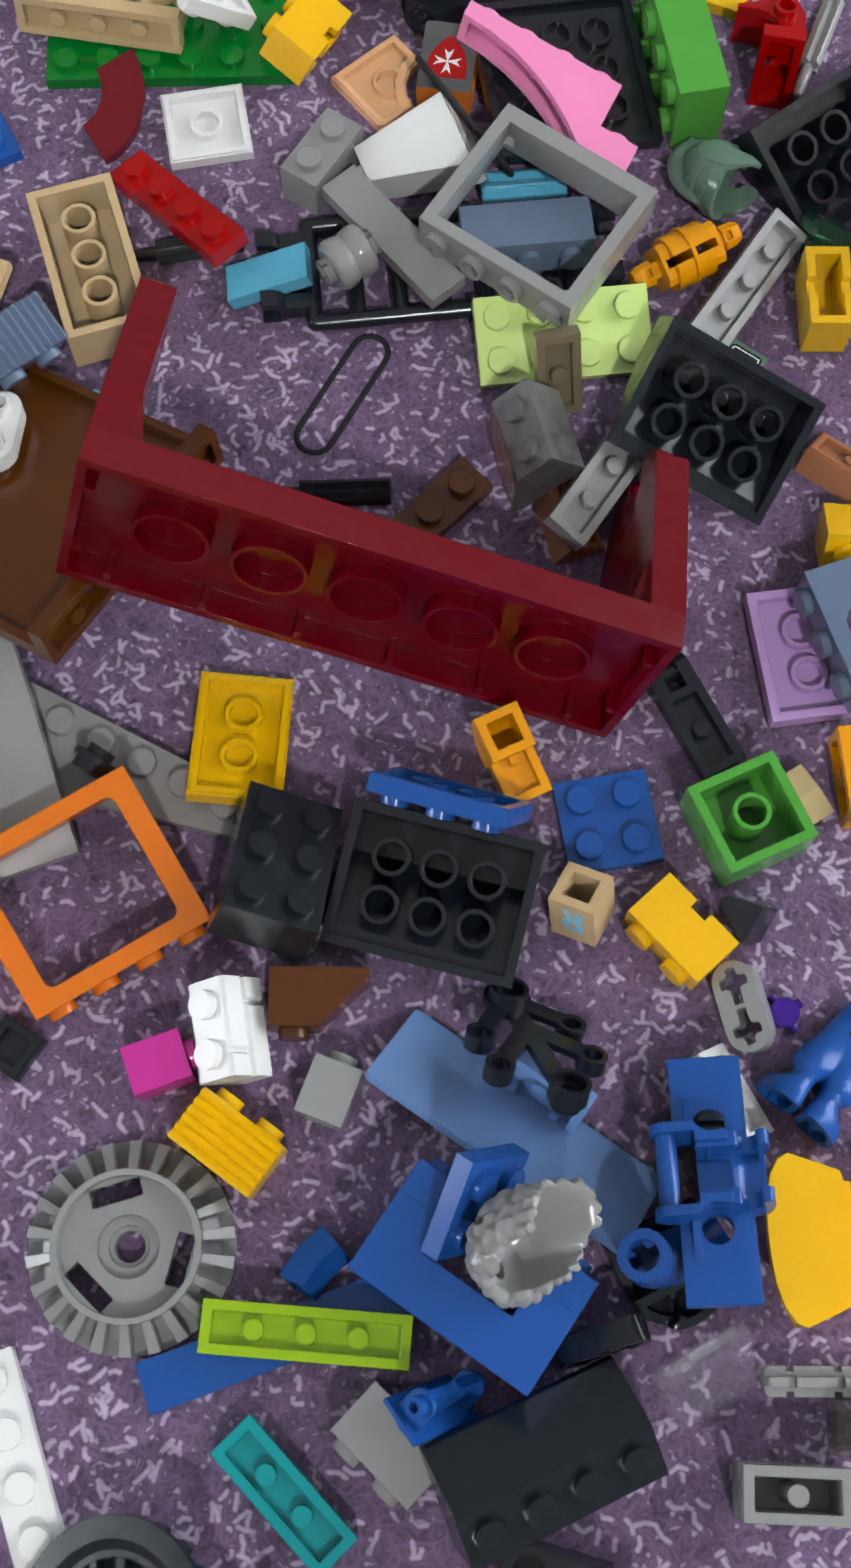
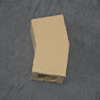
[786,764,835,825]

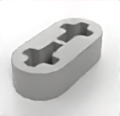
[711,960,776,1053]

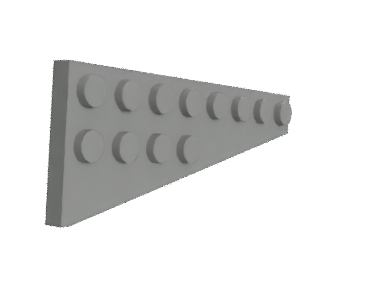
[27,680,237,839]

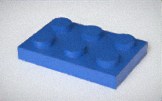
[366,766,533,834]

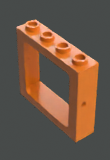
[0,765,210,1023]

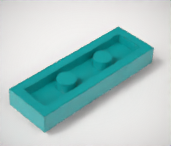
[210,1413,359,1568]

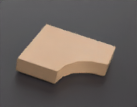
[331,34,419,131]

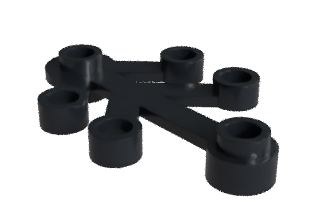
[463,977,608,1116]

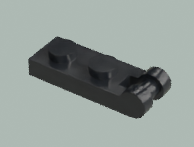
[646,652,747,781]

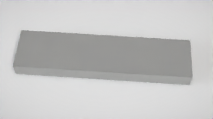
[321,164,466,310]

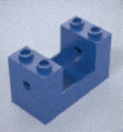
[347,1157,599,1397]

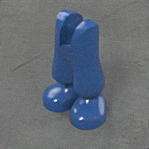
[755,1001,851,1148]

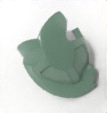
[667,136,762,222]

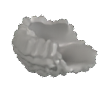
[464,1176,602,1309]

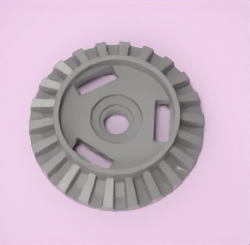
[25,1140,237,1358]

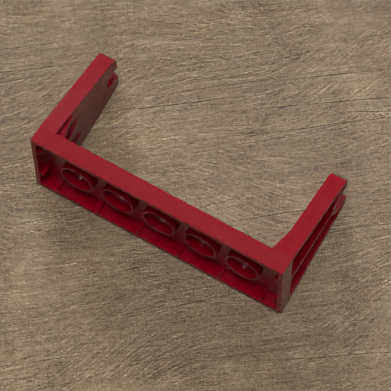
[56,275,689,738]

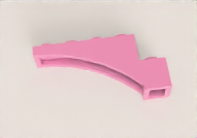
[456,0,638,204]

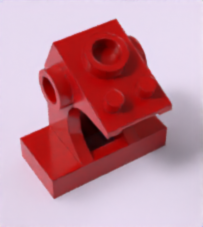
[730,0,807,110]

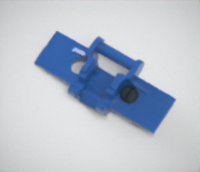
[649,1056,777,1309]

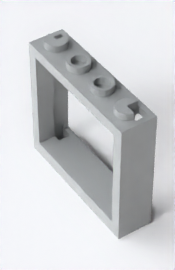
[418,103,658,327]

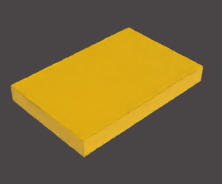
[186,671,294,806]

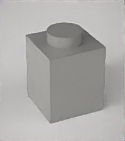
[293,1050,364,1133]

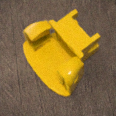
[765,1153,851,1328]

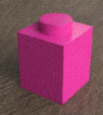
[119,1028,198,1102]

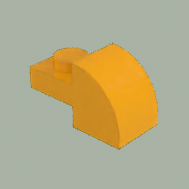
[471,700,553,801]

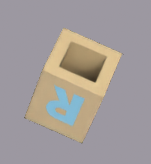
[548,861,615,947]

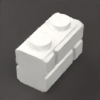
[188,975,273,1086]

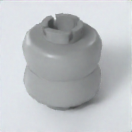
[315,224,382,290]

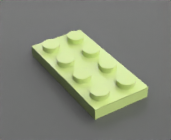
[472,283,651,389]

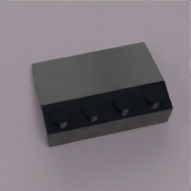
[730,64,851,246]
[606,315,827,526]
[319,797,547,989]

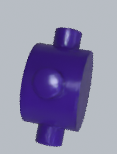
[767,994,803,1034]

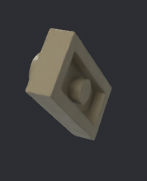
[533,324,583,414]

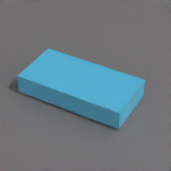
[478,168,567,203]
[226,242,313,310]

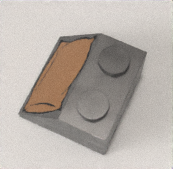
[488,378,585,512]

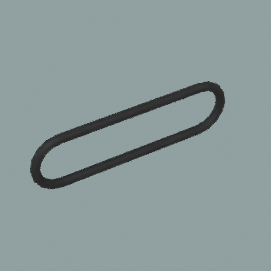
[415,55,514,177]
[293,333,391,455]

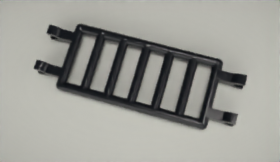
[255,197,625,331]

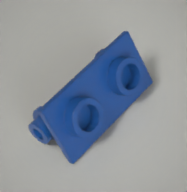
[383,1368,486,1448]

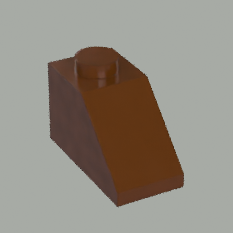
[267,966,370,1042]

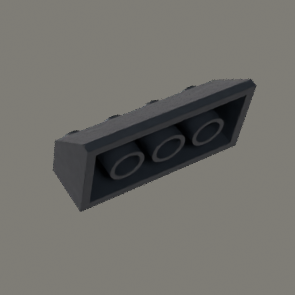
[419,1355,669,1568]

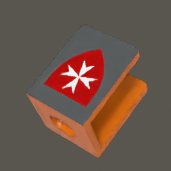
[416,20,478,121]

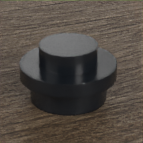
[71,741,116,779]

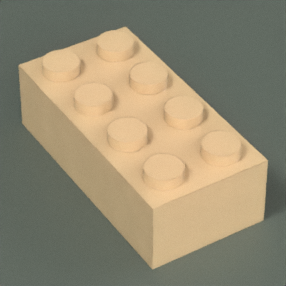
[25,172,141,368]

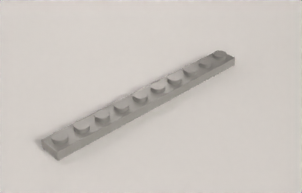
[542,208,808,551]

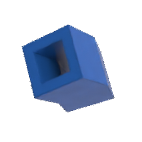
[279,1225,351,1301]

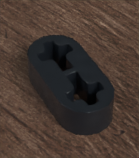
[555,1313,652,1370]

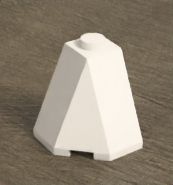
[353,91,487,198]

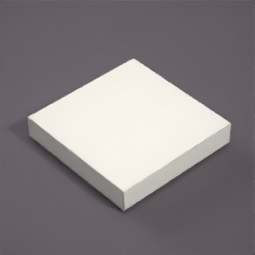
[160,83,255,171]

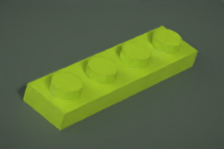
[197,1298,413,1371]

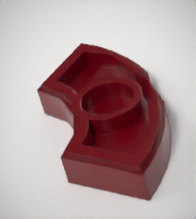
[83,48,146,165]

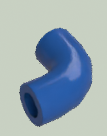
[617,1218,730,1289]

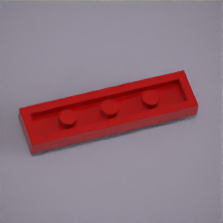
[110,149,249,268]

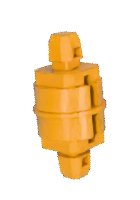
[627,220,742,292]

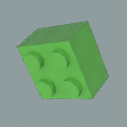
[678,750,819,888]

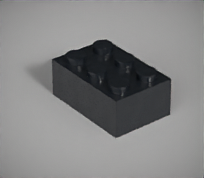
[207,781,343,960]

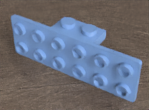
[365,1010,659,1254]

